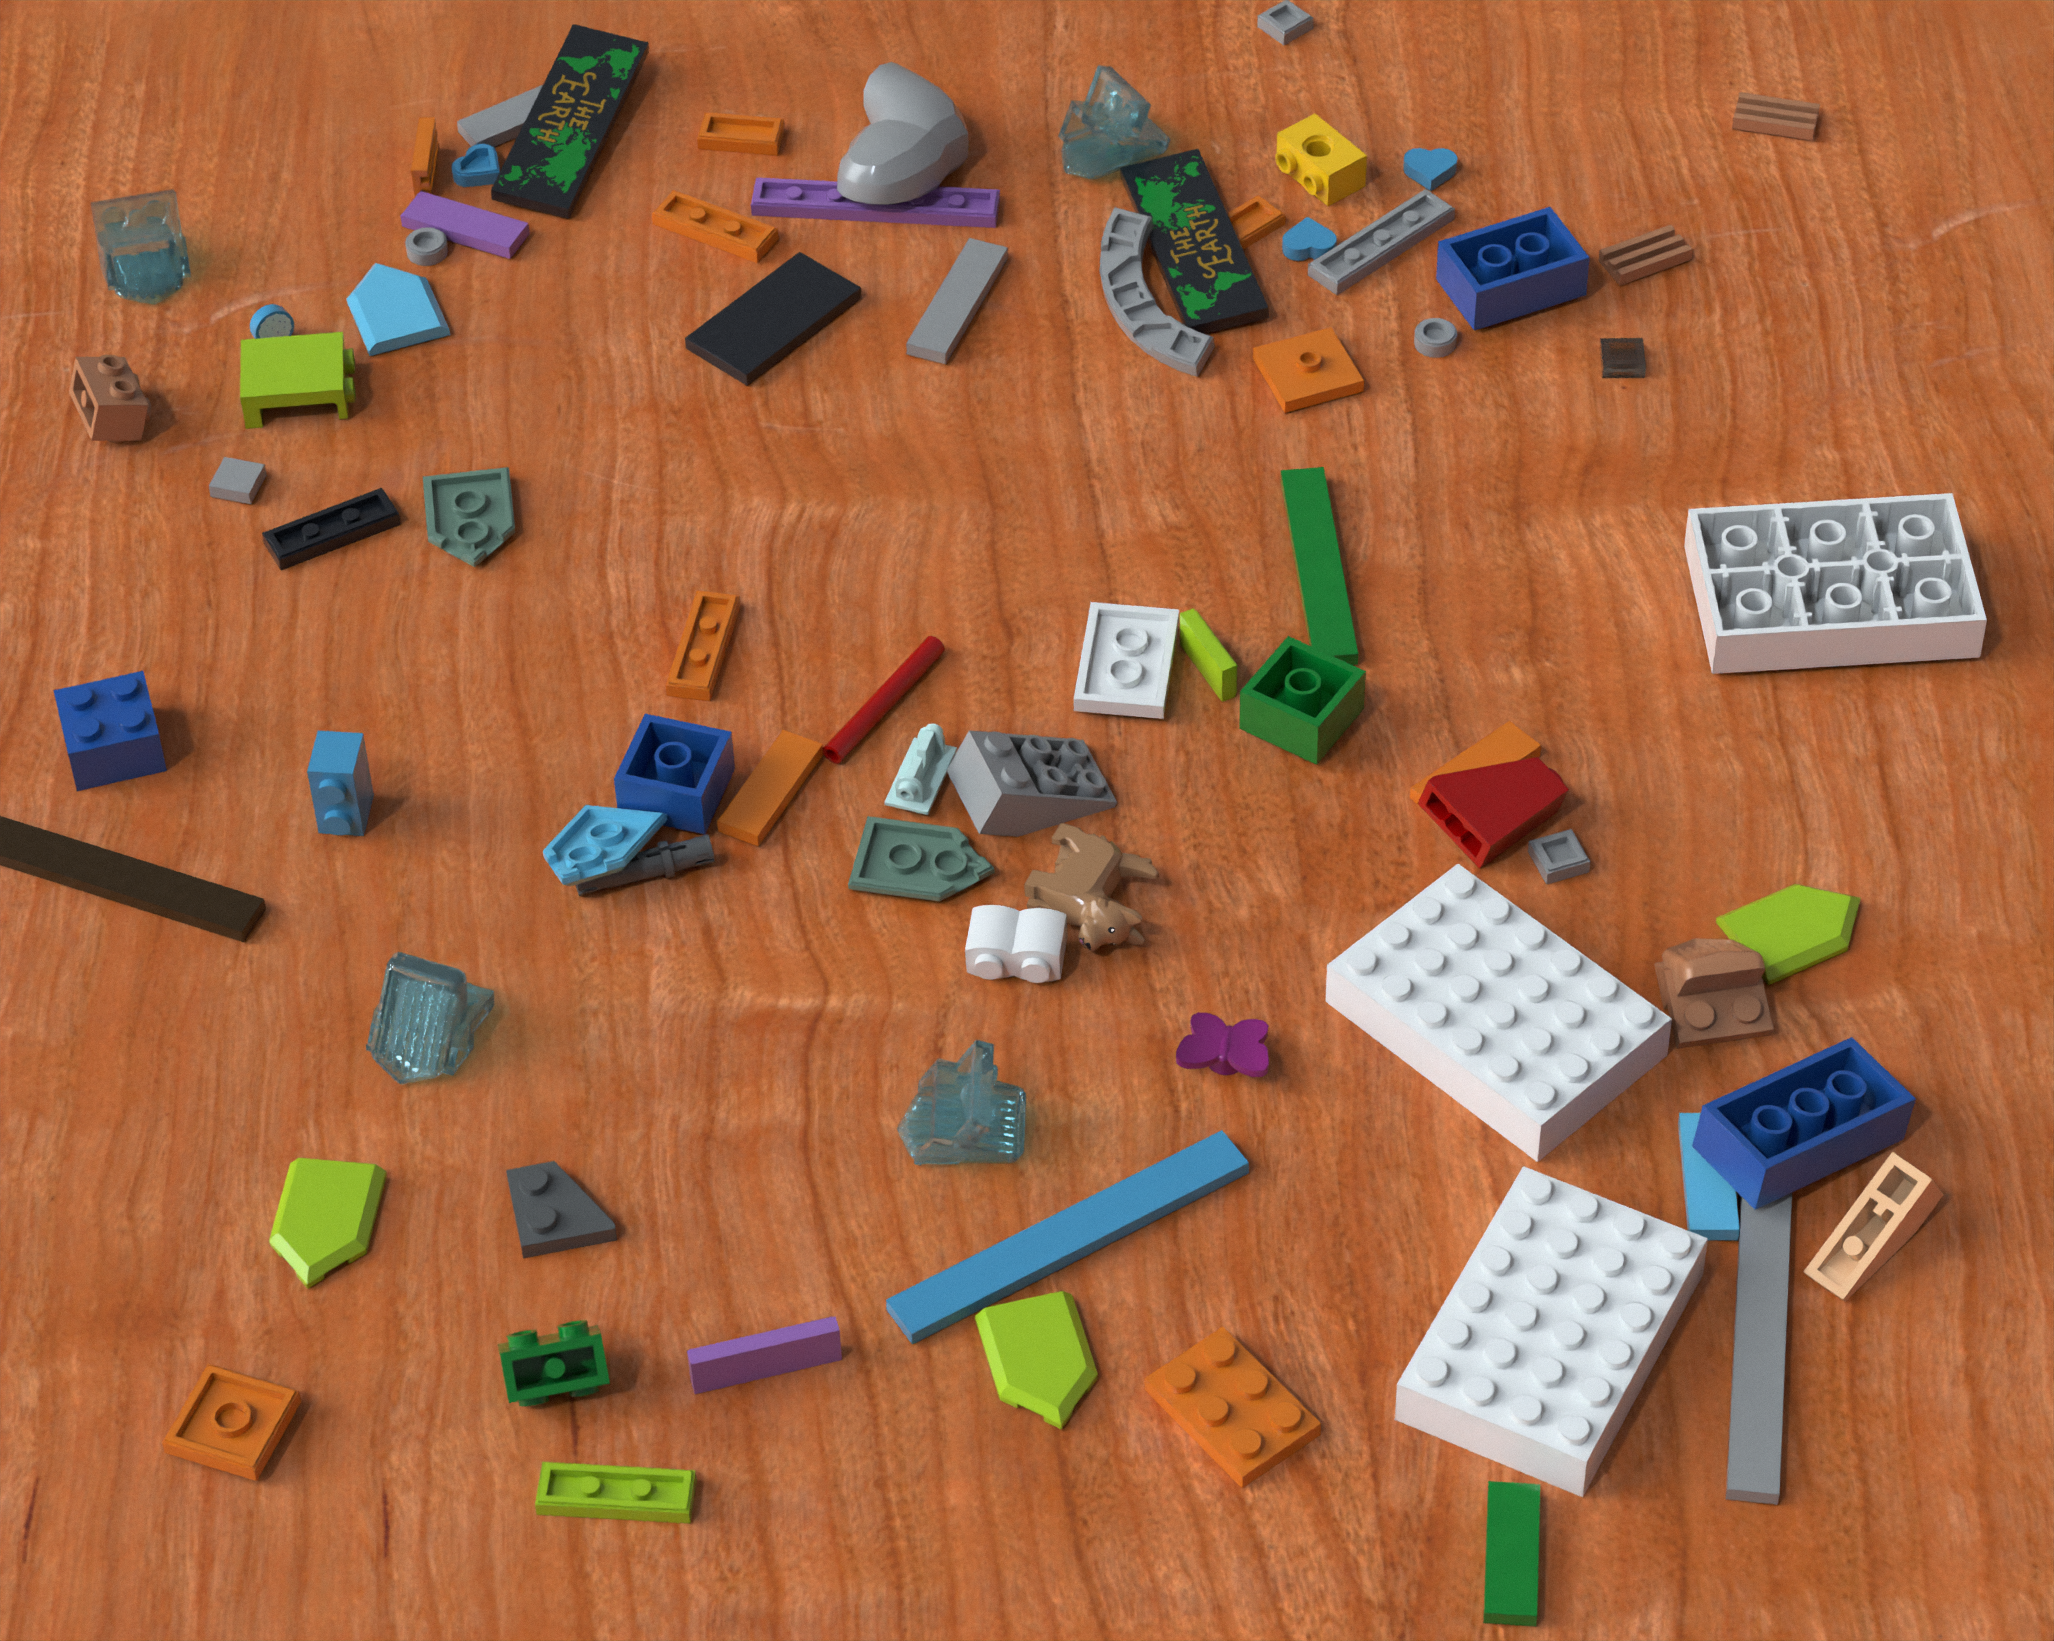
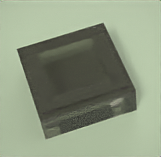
[1600,338,1646,378]

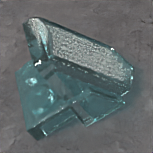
[1058,65,1171,179]
[91,189,191,305]
[366,952,494,1084]
[897,1039,1026,1166]

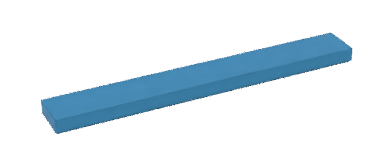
[886,1130,1249,1344]

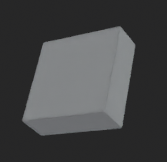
[1257,0,1314,45]
[209,457,267,504]
[1528,829,1590,885]

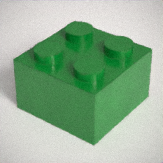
[1239,636,1366,765]

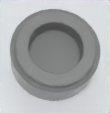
[405,227,448,266]
[1414,318,1457,358]

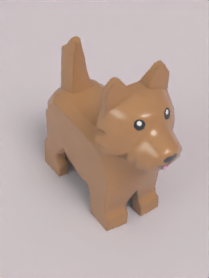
[1024,823,1159,951]

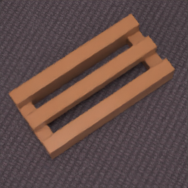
[1732,92,1820,141]
[1599,225,1693,286]

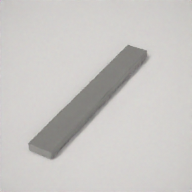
[1726,1193,1792,1505]

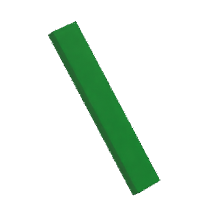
[1280,467,1358,665]

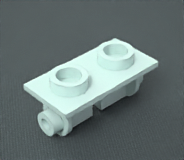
[884,724,957,815]

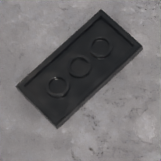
[685,252,861,386]

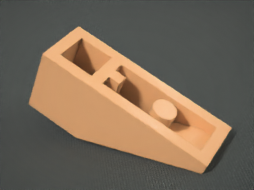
[1804,1152,1944,1302]

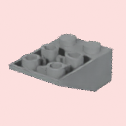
[946,730,1117,837]

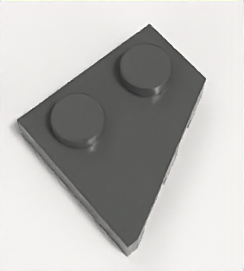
[506,1161,617,1258]

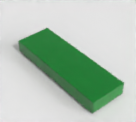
[1483,1481,1540,1626]

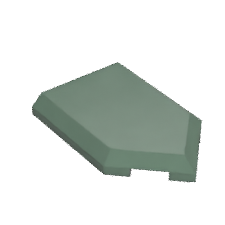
[423,467,515,567]
[848,816,995,901]

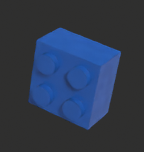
[53,671,167,791]
[614,714,735,834]

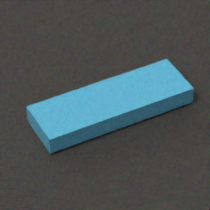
[1678,1113,1740,1240]

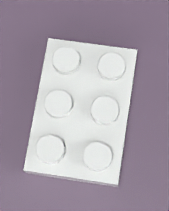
[1074,602,1179,719]

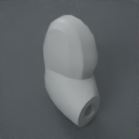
[837,62,968,204]

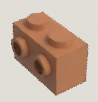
[69,355,151,443]

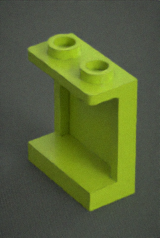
[240,332,356,429]

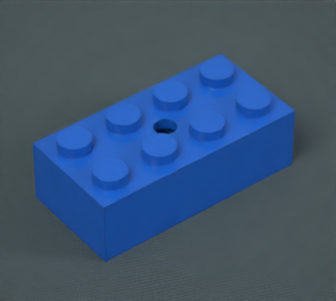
[1692,1037,1916,1210]

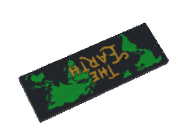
[491,24,649,219]
[1120,149,1269,334]

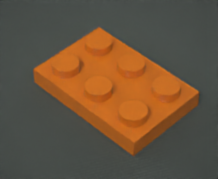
[1144,1326,1321,1488]

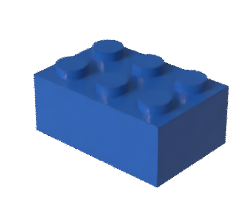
[1436,207,1590,331]

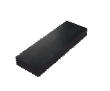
[262,488,401,570]

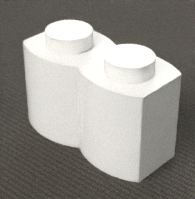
[965,905,1068,983]

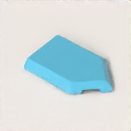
[347,263,450,356]
[542,805,667,886]

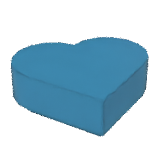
[452,144,500,187]
[1403,148,1457,191]
[1282,217,1337,261]

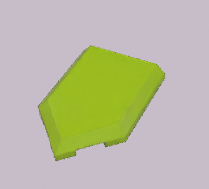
[1716,884,1861,985]
[269,1158,387,1289]
[975,1291,1098,1430]

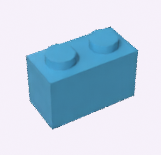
[307,731,374,836]

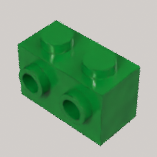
[498,1320,610,1406]

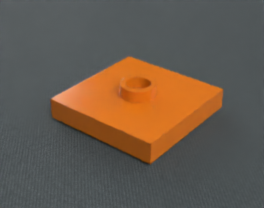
[1253,327,1364,413]
[162,1364,302,1481]

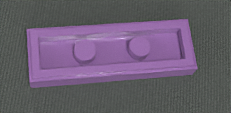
[400,191,530,259]
[687,1317,842,1394]

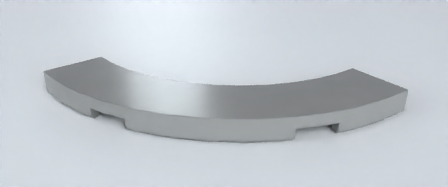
[1099,207,1215,377]

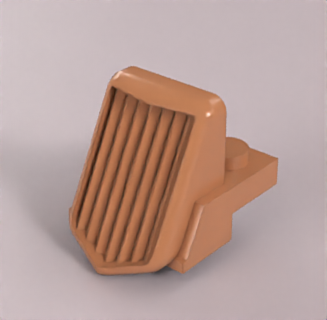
[1654,938,1774,1049]

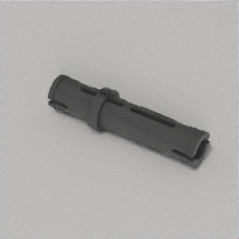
[576,834,715,896]

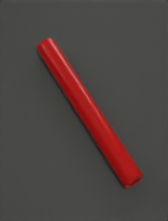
[823,636,945,764]

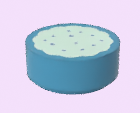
[250,304,294,339]

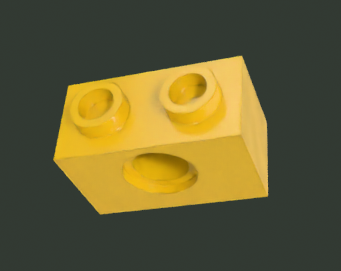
[1275,114,1367,206]

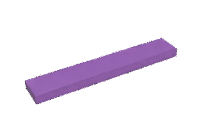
[751,178,1000,228]

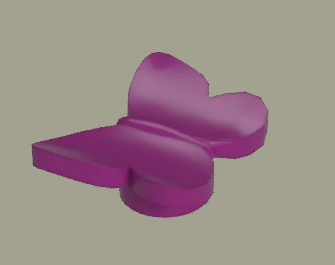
[1176,1012,1269,1077]

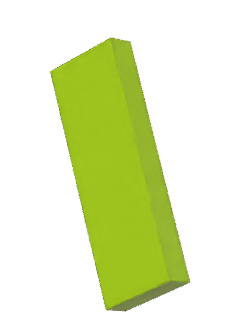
[535,1462,697,1524]

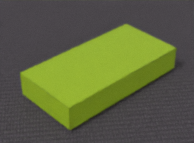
[1180,608,1237,702]

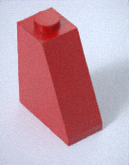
[1417,757,1569,869]

